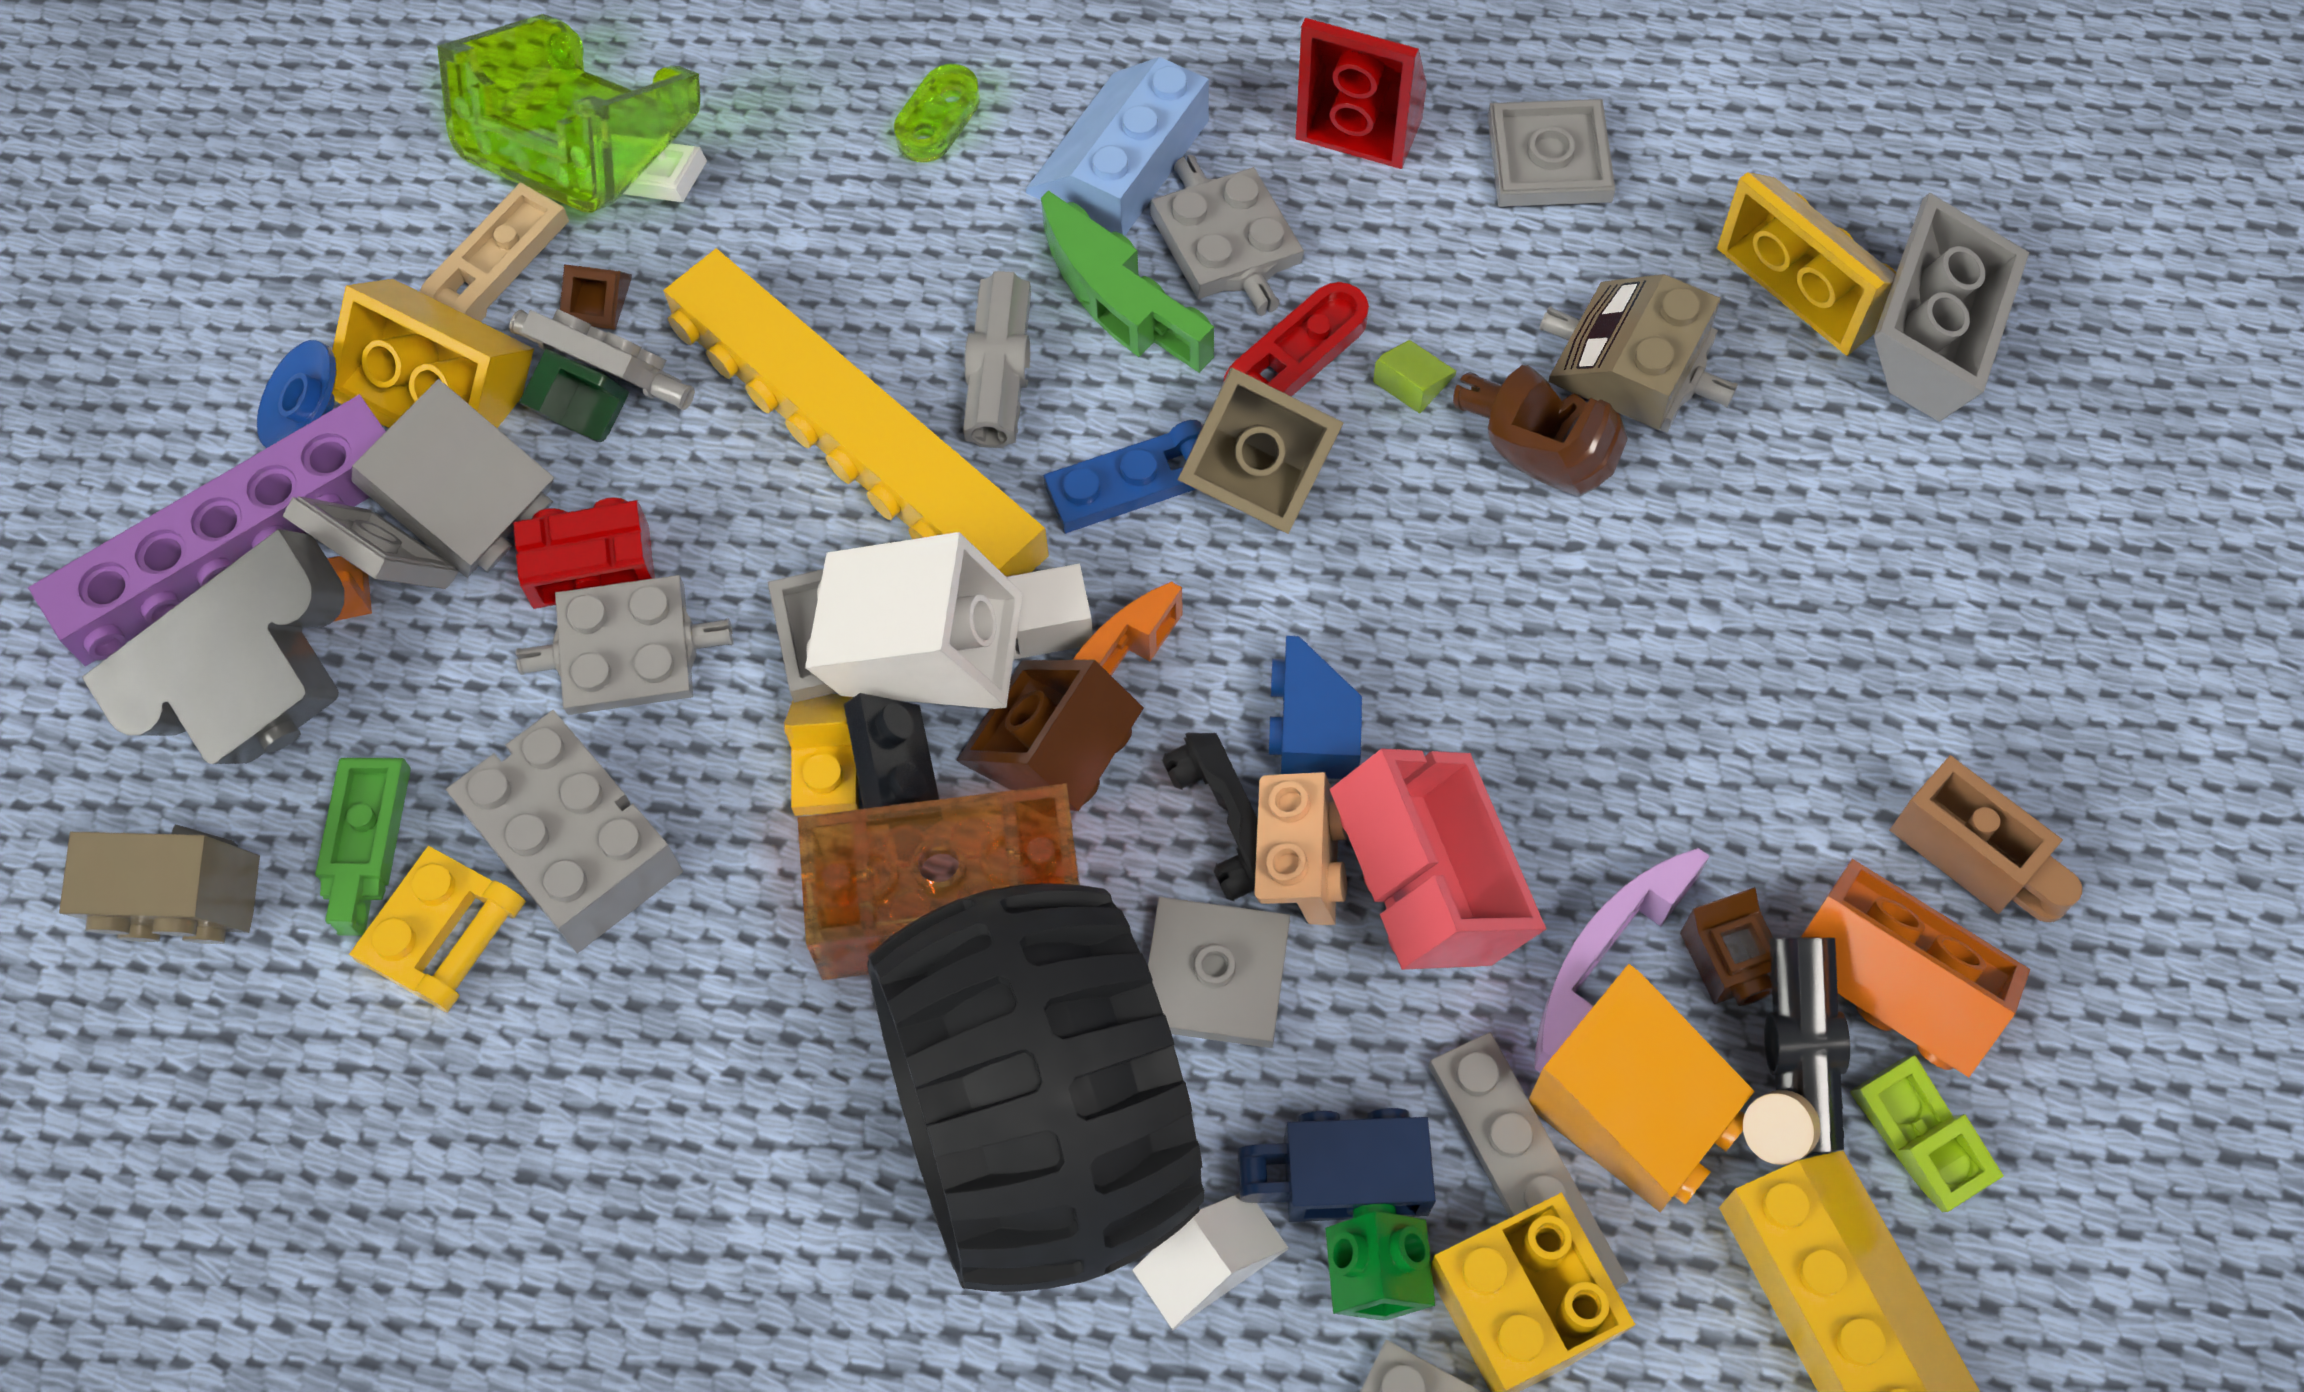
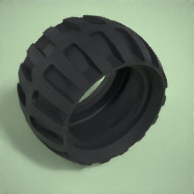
[867,883,1204,1292]

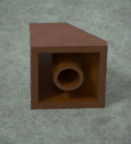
[957,660,1144,811]

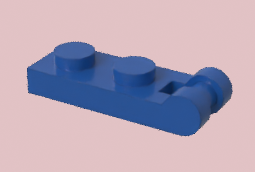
[1043,420,1202,534]

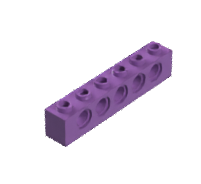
[28,394,386,667]

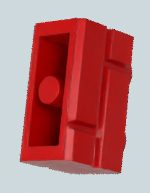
[513,497,655,609]

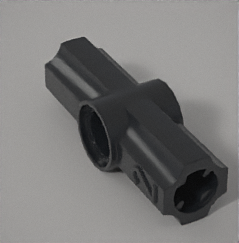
[1764,937,1850,1152]

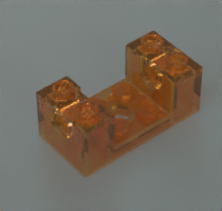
[798,783,1080,980]

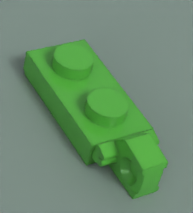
[315,758,411,936]

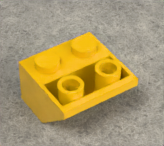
[1431,1192,1636,1392]

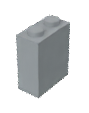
[352,379,554,578]

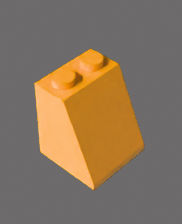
[1528,964,1755,1213]

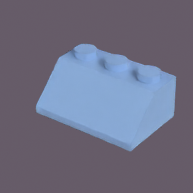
[1026,57,1209,236]

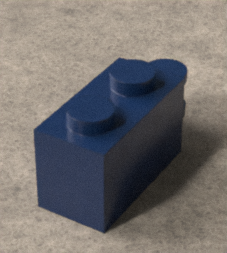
[1237,1108,1436,1222]

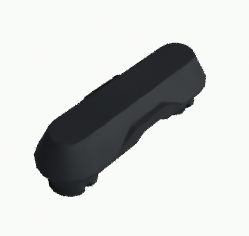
[1162,732,1258,902]

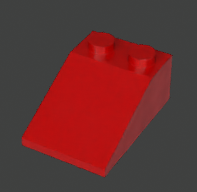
[1295,18,1427,169]

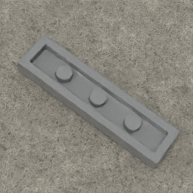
[1428,1032,1629,1290]

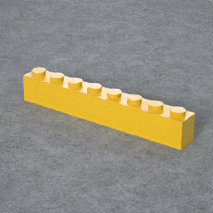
[663,248,1049,577]

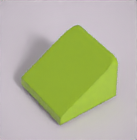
[1373,340,1457,414]

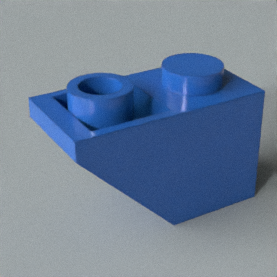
[1269,636,1362,779]

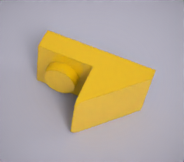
[784,694,859,816]

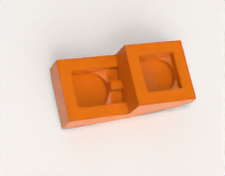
[1072,582,1183,676]

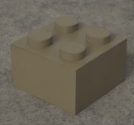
[59,832,260,944]

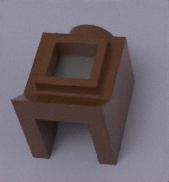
[1680,887,1773,1006]

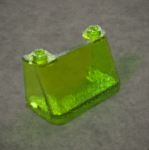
[437,14,701,213]

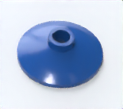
[257,340,336,448]

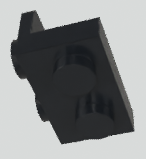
[844,693,944,845]

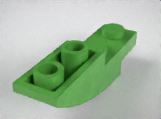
[1041,191,1214,373]

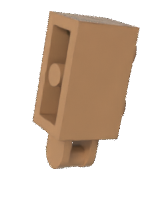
[1889,755,2082,922]

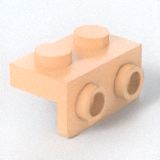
[1255,772,1348,925]

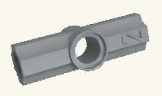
[963,271,1031,448]

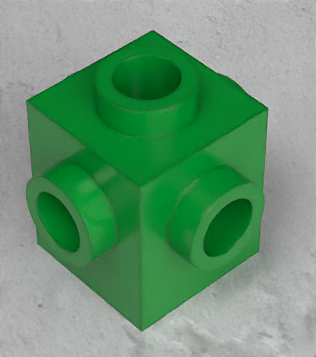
[1325,1204,1436,1321]

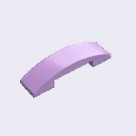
[1534,848,1710,1073]

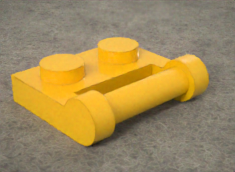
[349,846,526,1013]

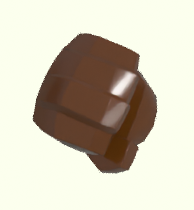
[1453,365,1628,497]

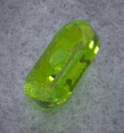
[894,64,980,162]

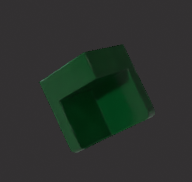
[519,349,630,442]

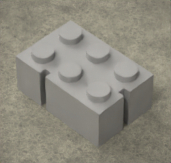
[445,710,683,954]

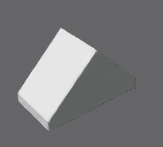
[1133,1193,1288,1331]

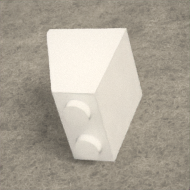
[805,532,1023,709]

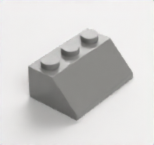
[1874,193,2029,422]

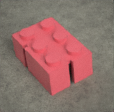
[1329,749,1546,970]

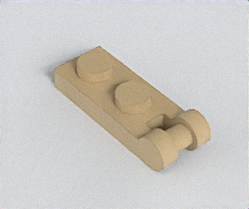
[419,182,569,322]

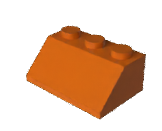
[1801,858,2030,1078]

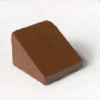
[560,264,632,330]

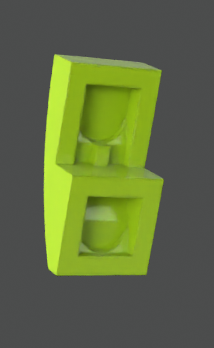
[1849,1055,2004,1212]

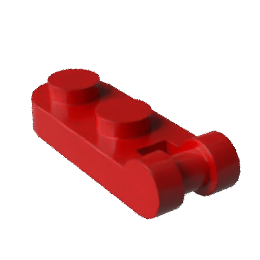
[1223,282,1369,397]

